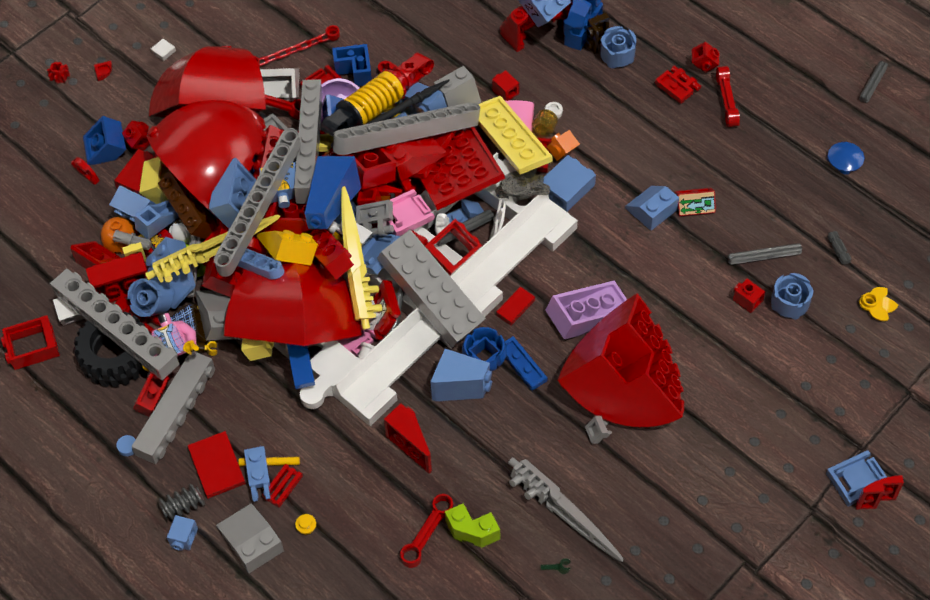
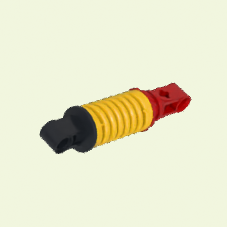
[321,53,434,138]

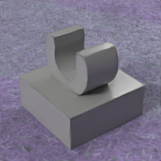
[585,416,612,444]

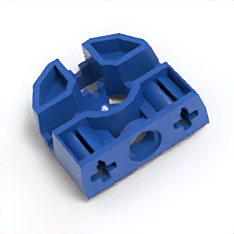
[563,0,603,50]

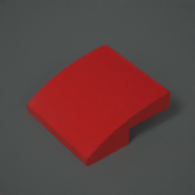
[855,475,904,510]

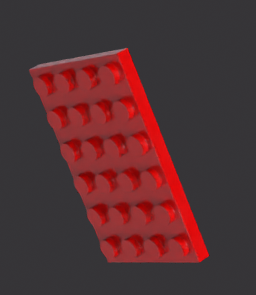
[419,127,506,210]

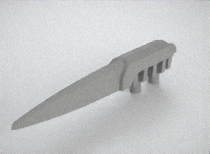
[508,457,624,562]

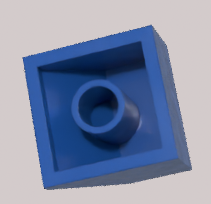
[83,116,126,165]

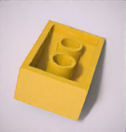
[257,230,318,266]

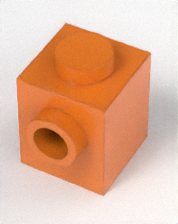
[547,130,580,161]

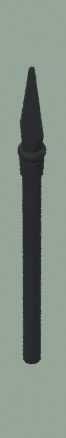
[331,79,450,149]

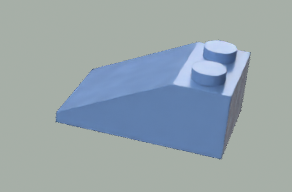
[209,158,256,229]
[146,237,196,309]

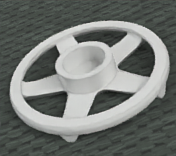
[489,200,506,239]

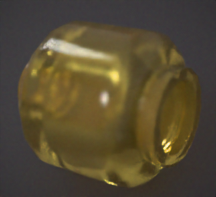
[532,109,558,136]

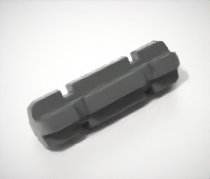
[827,231,852,265]

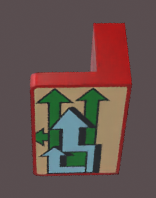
[675,188,716,216]

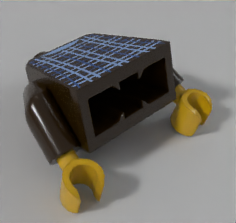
[170,304,217,356]

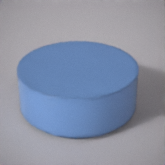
[117,435,136,456]

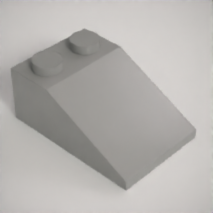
[195,290,242,341]
[216,503,284,574]

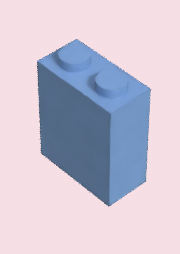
[539,155,596,212]

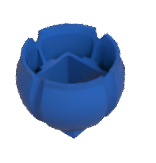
[462,327,507,371]

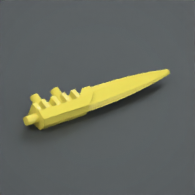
[341,186,382,330]
[145,215,280,283]

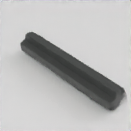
[859,61,888,103]

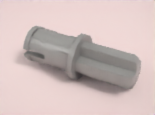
[113,230,152,250]

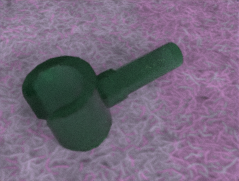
[541,558,571,574]

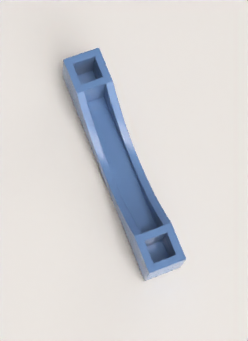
[134,200,179,239]

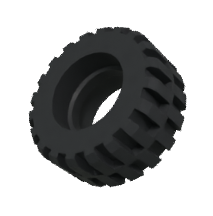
[74,312,146,387]

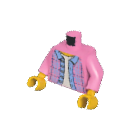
[142,313,199,372]

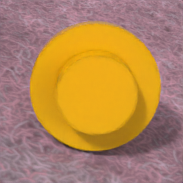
[296,514,316,534]

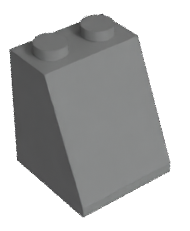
[434,66,482,107]

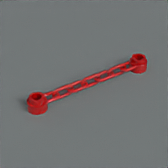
[254,25,340,68]

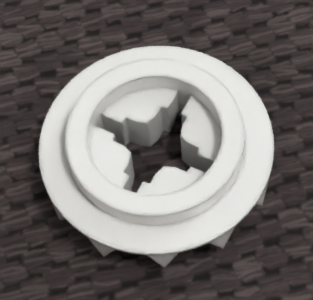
[435,213,450,242]

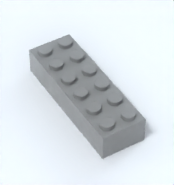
[377,229,486,348]

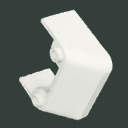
[260,68,299,101]

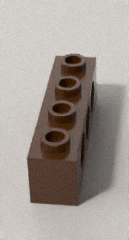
[158,170,218,239]

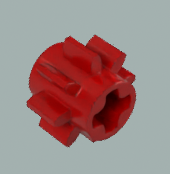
[47,61,70,84]

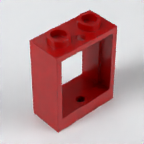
[425,219,482,276]
[1,315,60,370]

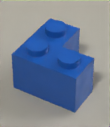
[332,44,372,86]

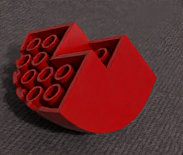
[146,100,266,215]
[558,293,684,427]

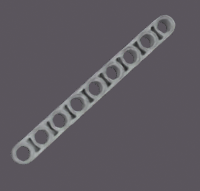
[333,103,480,155]
[214,128,301,277]

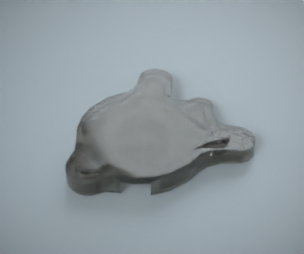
[495,168,550,200]

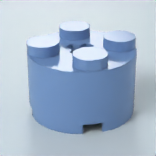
[600,26,637,68]
[771,273,813,319]
[128,277,175,317]

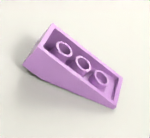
[545,281,627,339]

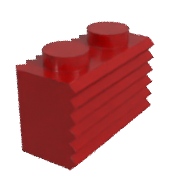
[133,372,169,417]

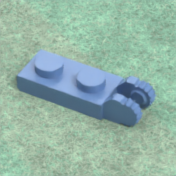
[244,446,271,502]

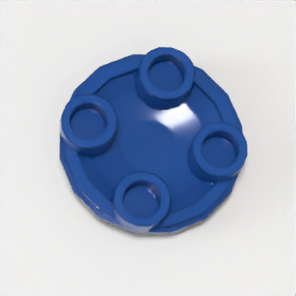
[827,142,865,175]

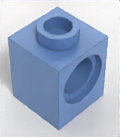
[167,515,198,551]

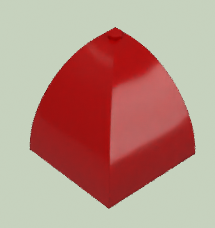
[149,46,266,117]
[224,253,362,346]

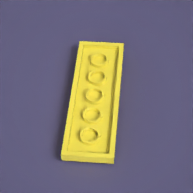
[478,96,553,175]

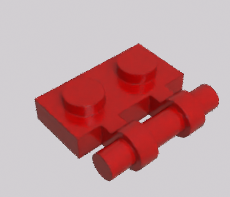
[655,66,701,104]

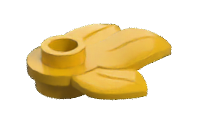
[859,287,899,321]

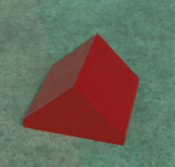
[70,241,121,269]

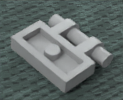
[356,200,394,239]

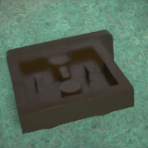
[585,13,610,54]

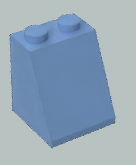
[431,349,492,401]

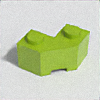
[445,503,500,548]

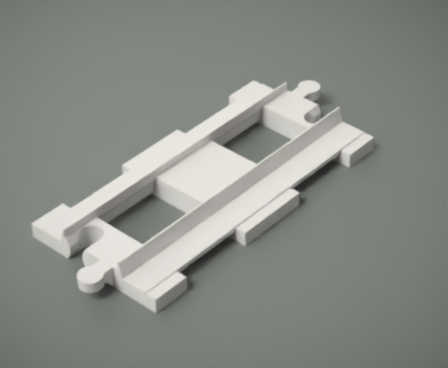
[274,153,578,426]

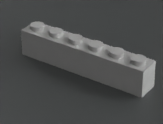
[131,351,215,464]

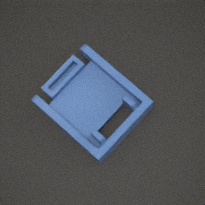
[362,234,400,275]
[826,450,887,507]

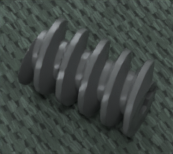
[158,484,205,522]

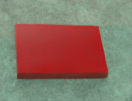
[188,431,246,499]

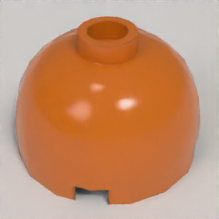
[101,216,139,254]

